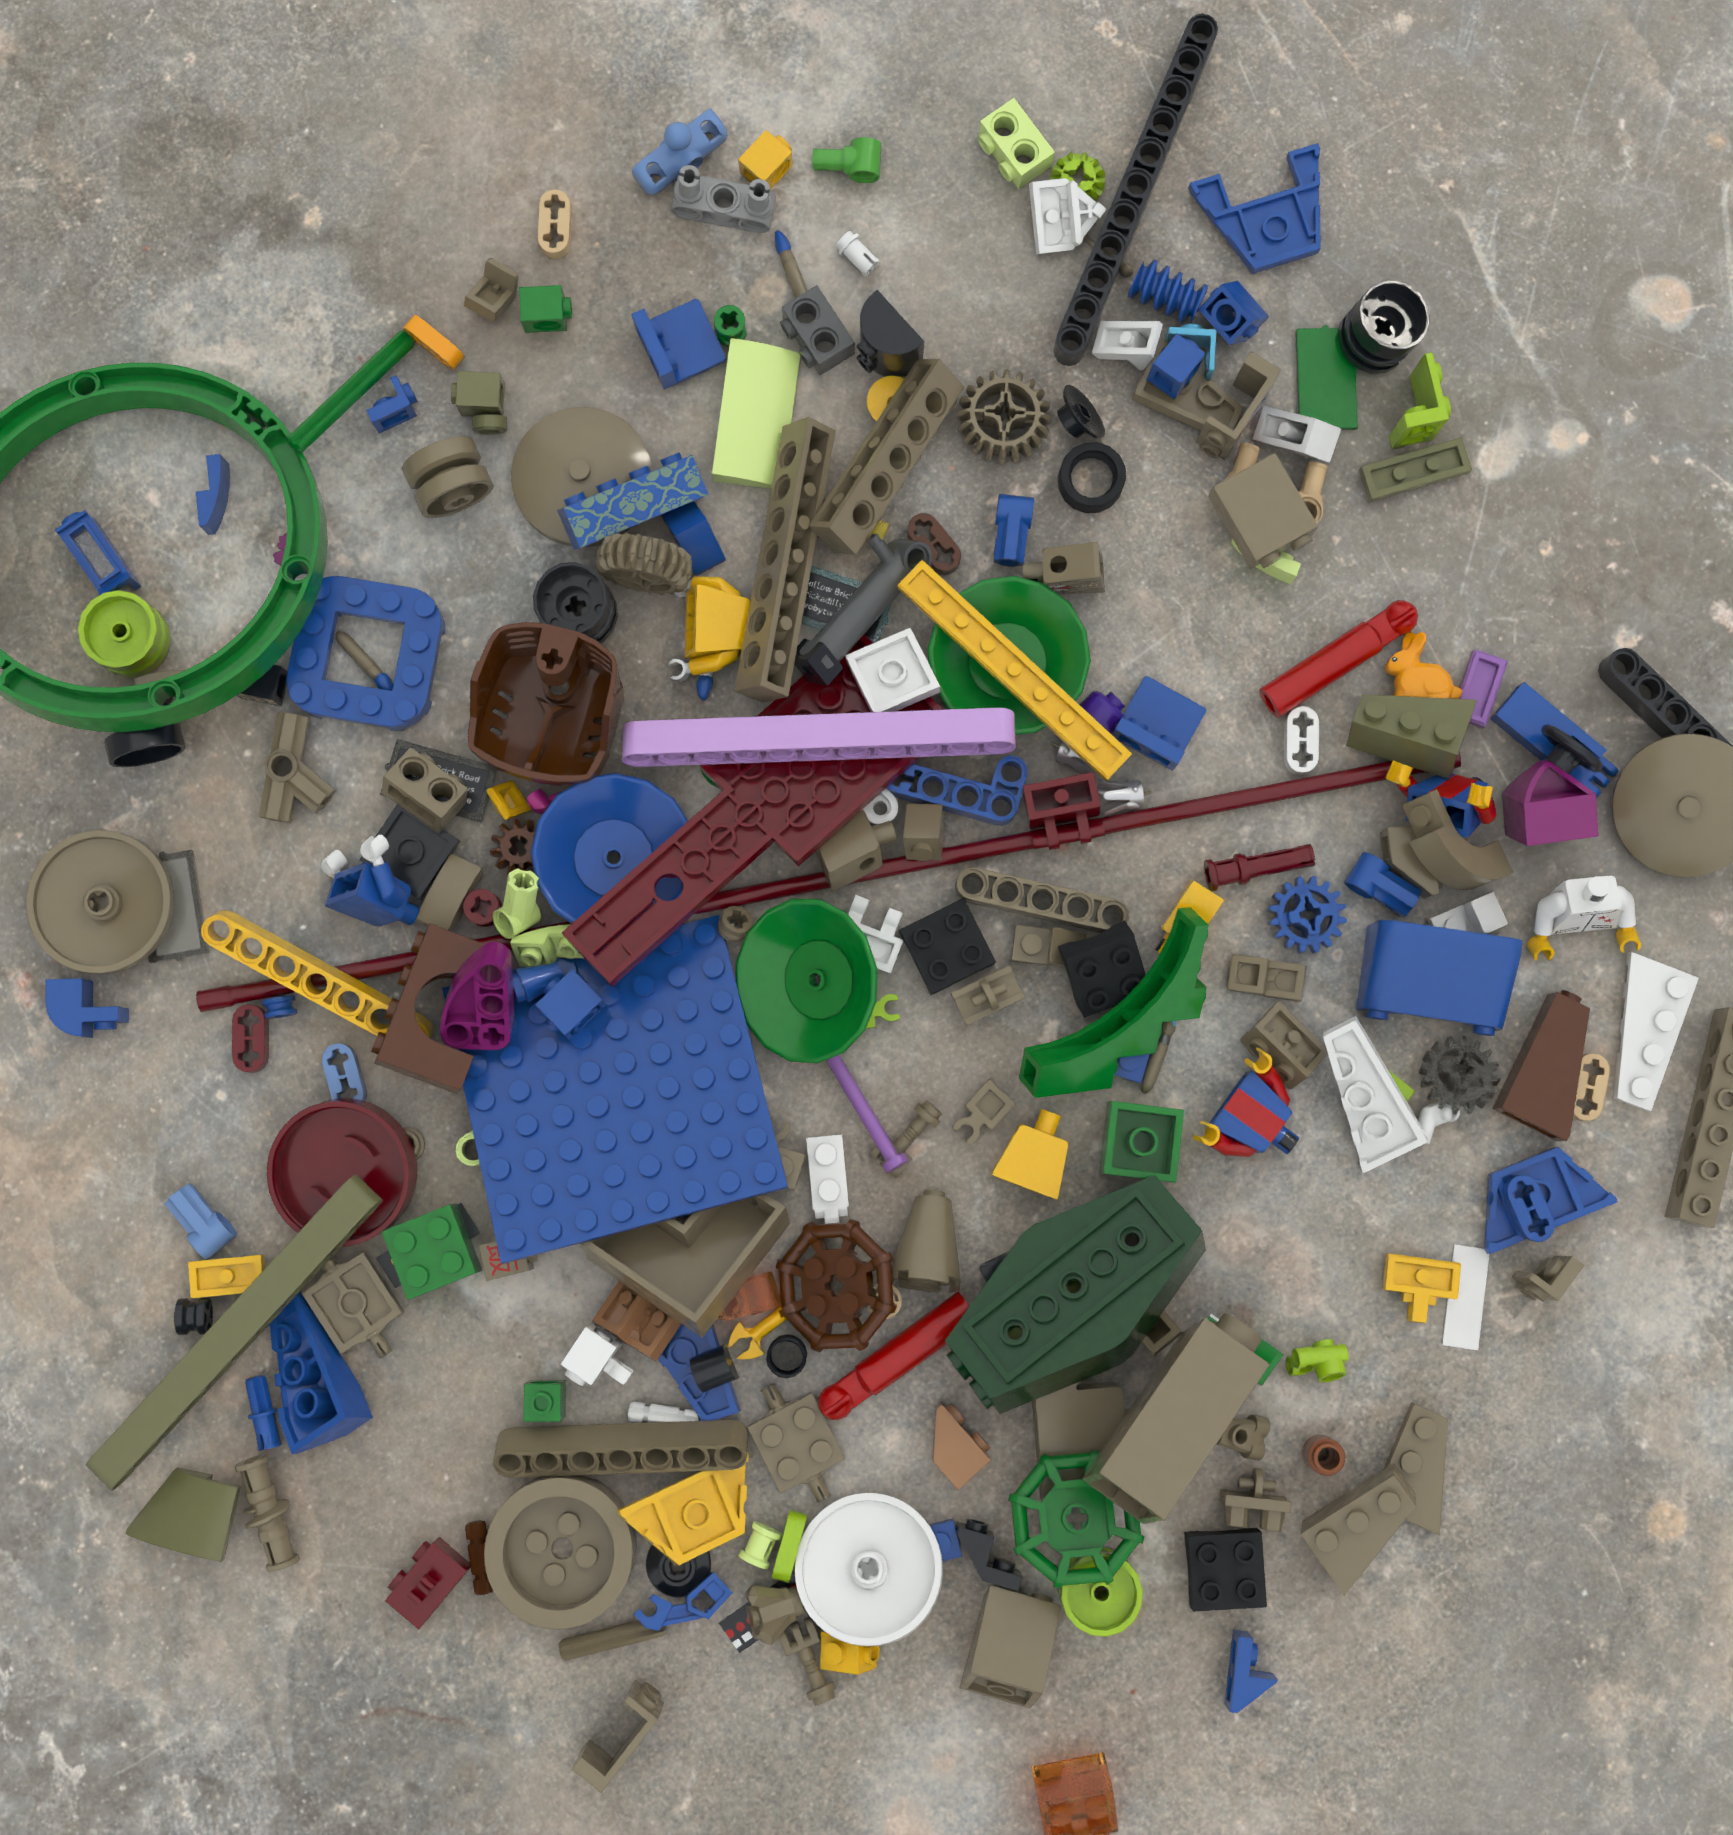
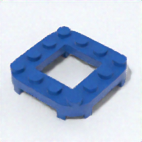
[286,576,445,731]

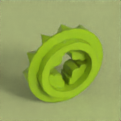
[1050,151,1105,201]

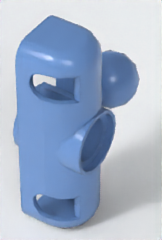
[632,109,728,195]

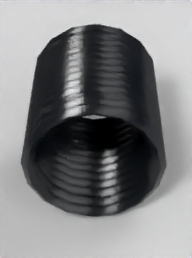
[766,1334,807,1378]

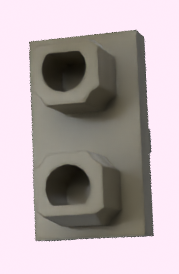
[951,965,1025,1026]
[1219,1468,1292,1532]

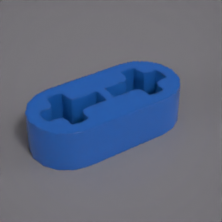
[1502,1175,1555,1242]

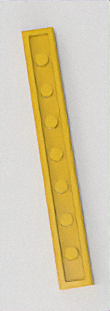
[897,560,1132,782]

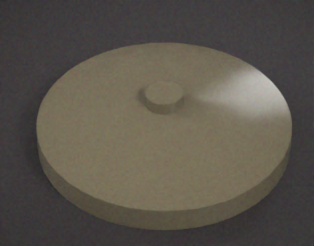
[511,407,652,547]
[1612,733,1733,877]
[26,830,174,974]

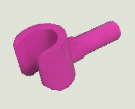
[527,788,564,814]

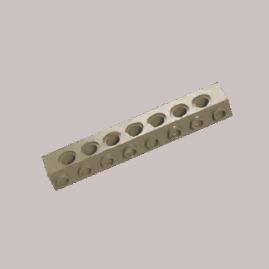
[734,417,836,703]

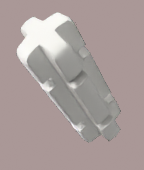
[628,1401,700,1423]

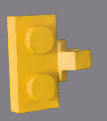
[1382,1253,1461,1323]

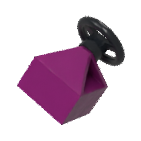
[1502,724,1602,846]

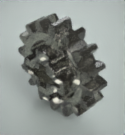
[1419,1036,1501,1114]

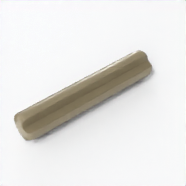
[559,1620,668,1661]

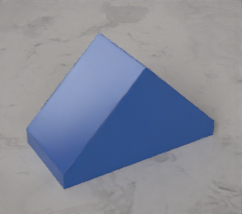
[661,501,726,576]

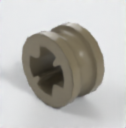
[717,906,753,942]

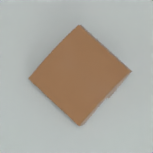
[592,1281,681,1362]

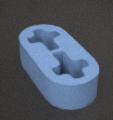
[322,1043,367,1101]

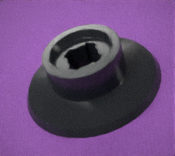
[1057,385,1105,438]
[646,1545,711,1598]

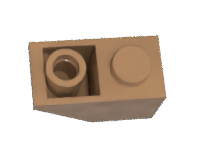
[932,1401,991,1490]

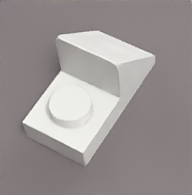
[1092,321,1163,370]
[1427,891,1508,934]

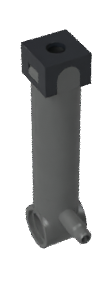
[794,534,933,686]

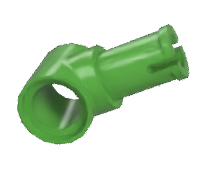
[812,137,881,183]

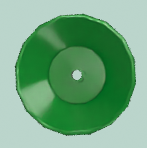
[927,576,1091,735]
[736,898,877,1064]

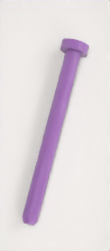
[826,1055,909,1174]

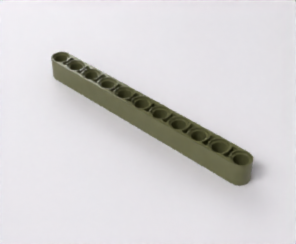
[86,1174,383,1491]

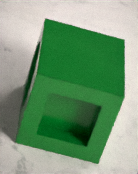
[519,285,572,333]
[523,1380,566,1422]

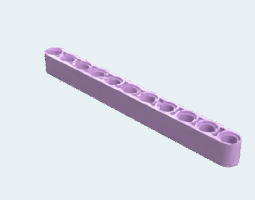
[622,708,1016,767]

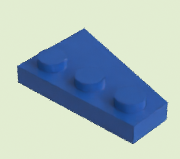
[658,1324,741,1421]

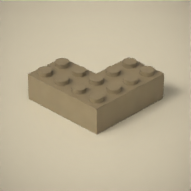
[580,1194,790,1338]

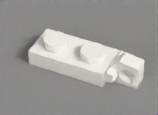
[806,1135,849,1224]

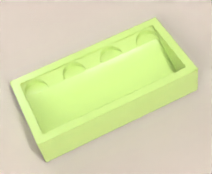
[712,338,801,489]

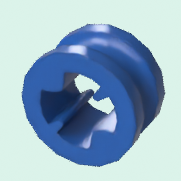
[262,995,298,1019]

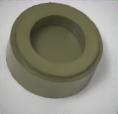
[472,414,507,435]

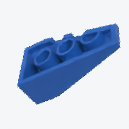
[270,1291,373,1454]

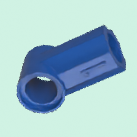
[993,494,1034,567]
[1344,852,1422,918]

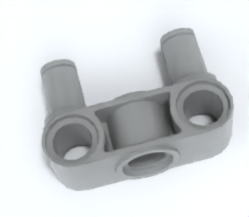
[671,165,776,233]

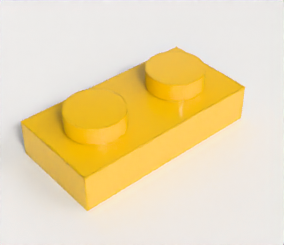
[188,1254,265,1298]

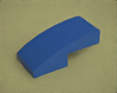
[196,454,230,535]

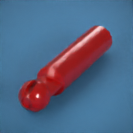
[1259,600,1418,718]
[818,1291,969,1420]

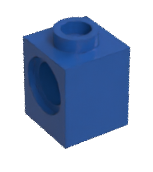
[1146,333,1206,400]

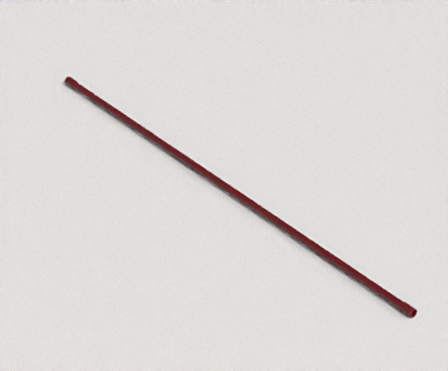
[196,752,1461,1012]

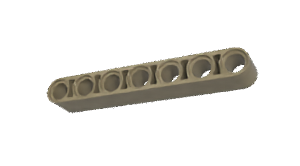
[493,1420,748,1478]

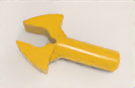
[728,1306,786,1360]

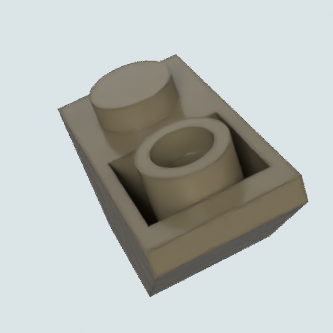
[1380,825,1443,899]

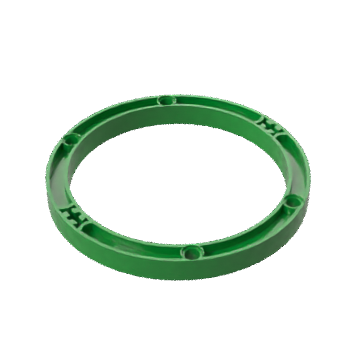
[0,363,328,732]

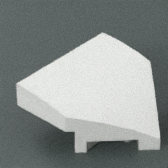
[1029,178,1106,255]

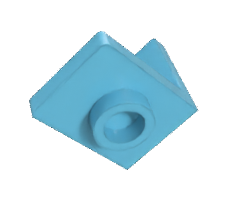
[1165,324,1216,381]

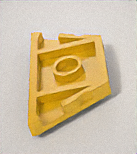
[617,1452,749,1565]

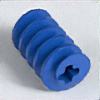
[1128,259,1208,323]

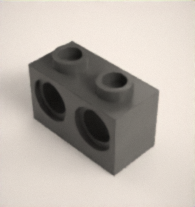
[780,285,855,375]

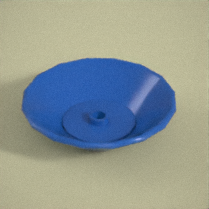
[531,773,688,936]

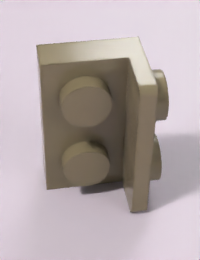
[1240,1001,1328,1089]
[1512,1256,1585,1302]

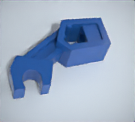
[633,1572,733,1631]

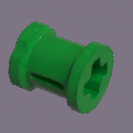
[714,305,747,347]

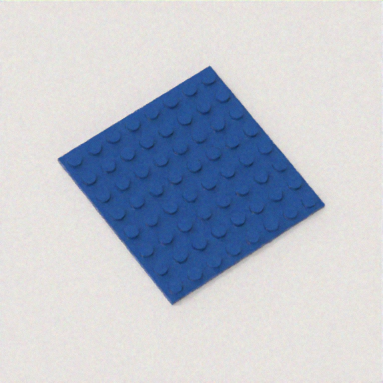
[442,915,788,1264]

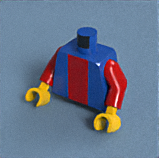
[1386,760,1496,838]
[1193,1048,1300,1157]

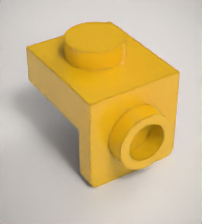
[820,1631,880,1675]

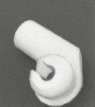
[1418,1100,1460,1144]

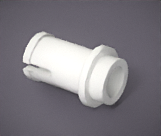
[836,231,880,277]

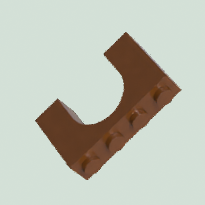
[371,923,496,1094]

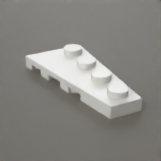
[1613,952,1699,1112]
[1323,1016,1428,1173]

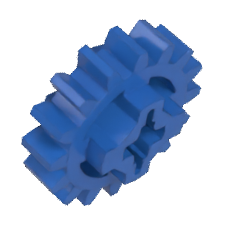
[1267,876,1347,954]

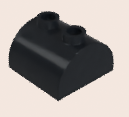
[856,290,925,377]

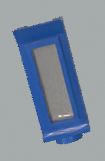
[55,510,142,595]

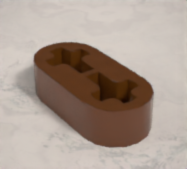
[907,513,961,575]

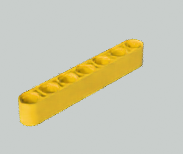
[201,910,434,1039]

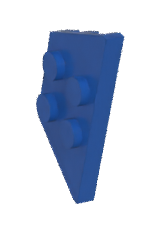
[1484,1147,1618,1254]

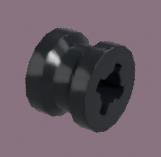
[174,1298,213,1335]

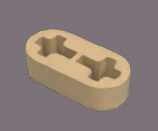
[538,189,572,259]
[1573,1054,1610,1121]

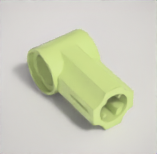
[492,869,541,939]

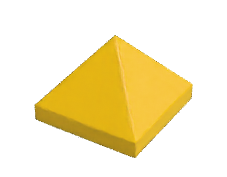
[486,780,531,820]

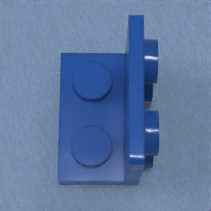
[631,299,726,390]
[1113,676,1206,771]

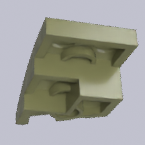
[126,1467,241,1562]

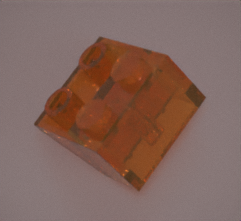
[1031,1752,1118,1835]

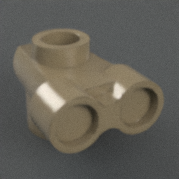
[1216,1414,1270,1461]

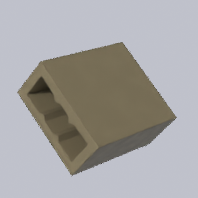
[1208,453,1318,569]

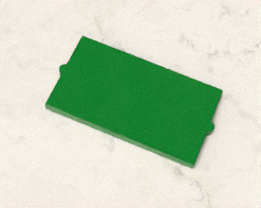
[1296,325,1358,430]

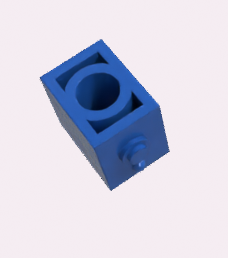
[1198,281,1269,345]
[535,969,606,1041]

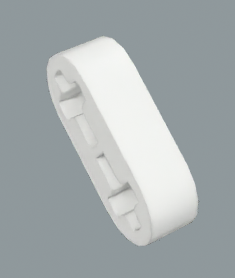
[1284,706,1319,775]

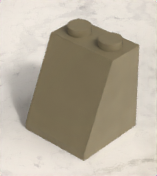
[960,1585,1062,1709]

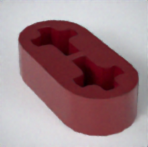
[232,1004,269,1073]

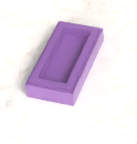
[1459,649,1508,729]

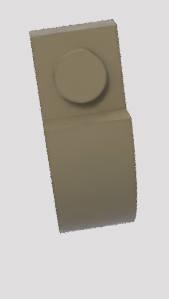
[1402,789,1513,890]

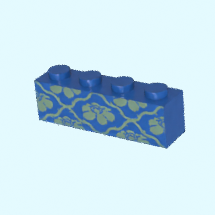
[557,452,709,550]

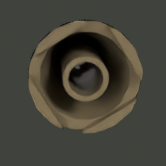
[891,1190,961,1293]

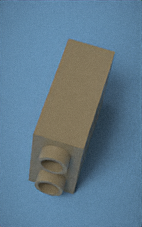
[1082,1313,1270,1524]

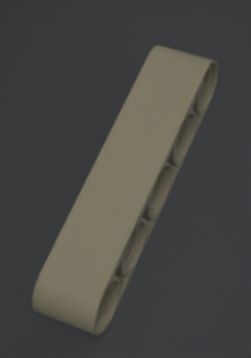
[955,867,1129,933]

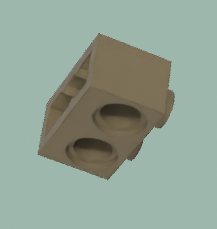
[382,747,468,833]

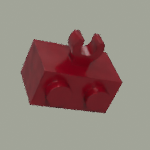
[385,1537,471,1630]

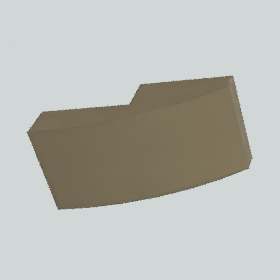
[416,853,483,931]

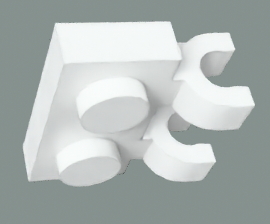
[848,895,904,973]

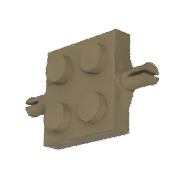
[302,1252,404,1359]
[747,1383,845,1502]

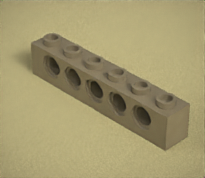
[809,359,964,555]
[1665,1007,1733,1228]

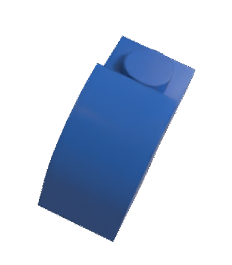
[45,978,129,1038]

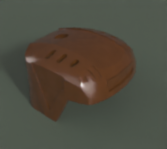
[468,622,624,786]

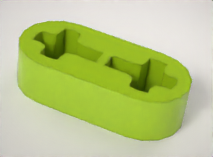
[771,1510,807,1583]

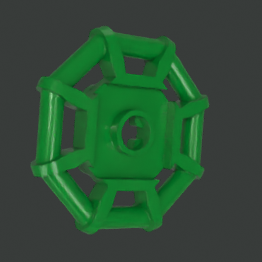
[1008,1449,1145,1589]

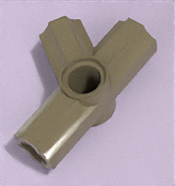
[259,712,336,823]

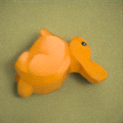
[1384,632,1463,699]

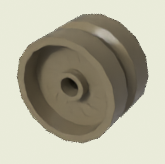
[401,436,494,518]

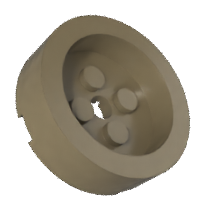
[484,1475,637,1629]

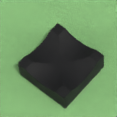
[899,898,996,995]
[1058,920,1146,1018]
[1184,1528,1267,1612]

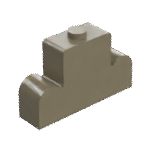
[1032,1382,1129,1501]

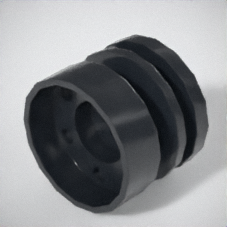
[1337,280,1430,374]
[533,562,618,643]
[104,697,186,768]

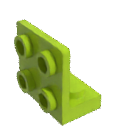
[1389,352,1451,449]

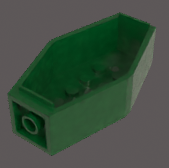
[945,1175,1206,1414]

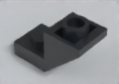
[956,1519,1022,1591]

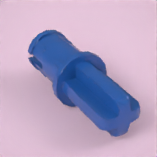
[245,1375,282,1451]

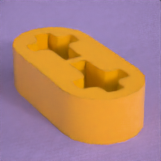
[403,314,465,371]

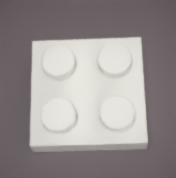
[845,628,940,712]

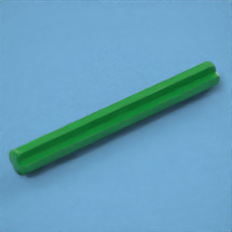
[288,330,414,453]

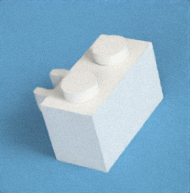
[560,1322,634,1386]

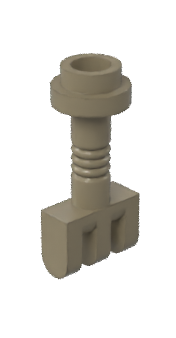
[869,1100,942,1178]
[779,1617,836,1706]

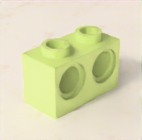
[978,98,1055,189]

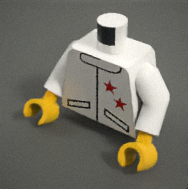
[1527,875,1641,961]

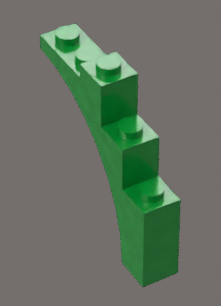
[1019,907,1209,1098]

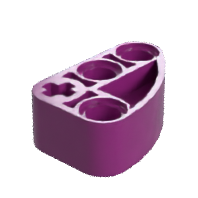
[440,942,515,1050]

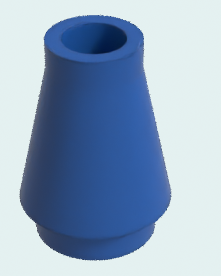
[513,962,563,1003]

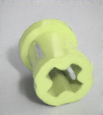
[738,1521,782,1570]

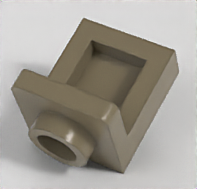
[464,258,519,322]

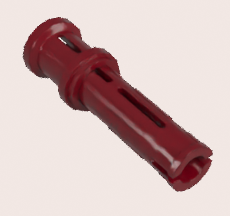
[1204,844,1315,891]

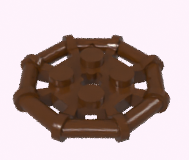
[775,1219,897,1352]

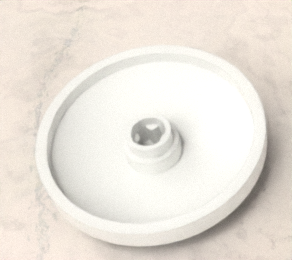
[795,1493,943,1647]

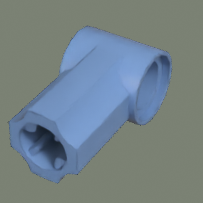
[164,1184,237,1260]

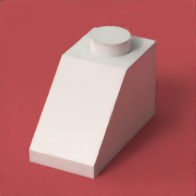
[1252,406,1341,463]

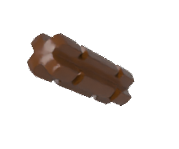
[465,1520,493,1595]

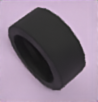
[1058,442,1126,513]

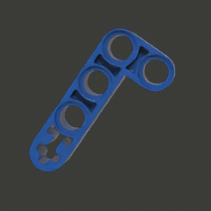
[886,755,1028,826]

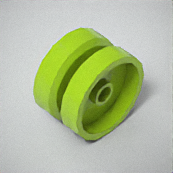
[78,590,171,678]
[1057,1546,1143,1637]

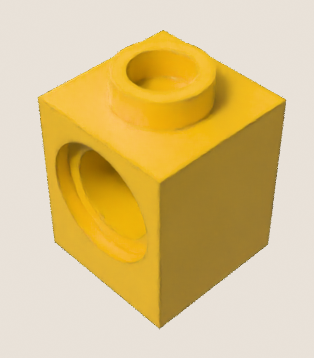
[738,130,793,190]

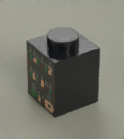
[237,665,287,707]

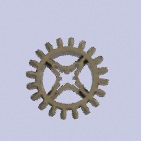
[957,369,1052,465]
[596,533,693,595]

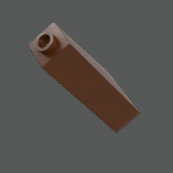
[1492,990,1590,1141]

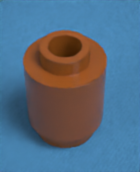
[1302,1435,1345,1476]

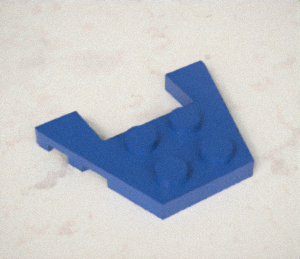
[1188,143,1321,274]

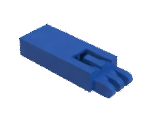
[1490,682,1619,798]

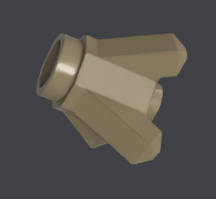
[745,1585,804,1645]

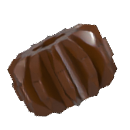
[490,818,536,875]

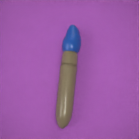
[775,230,808,298]
[335,631,393,691]

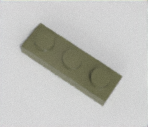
[1359,437,1472,503]

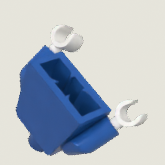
[321,835,419,927]

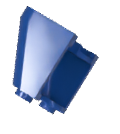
[1356,920,1523,1036]

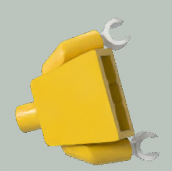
[668,576,750,682]

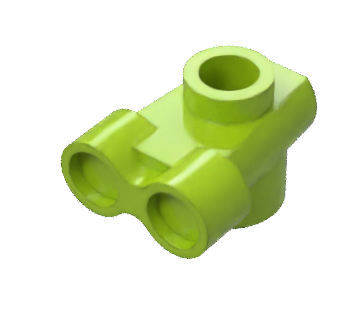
[1286,1339,1349,1383]

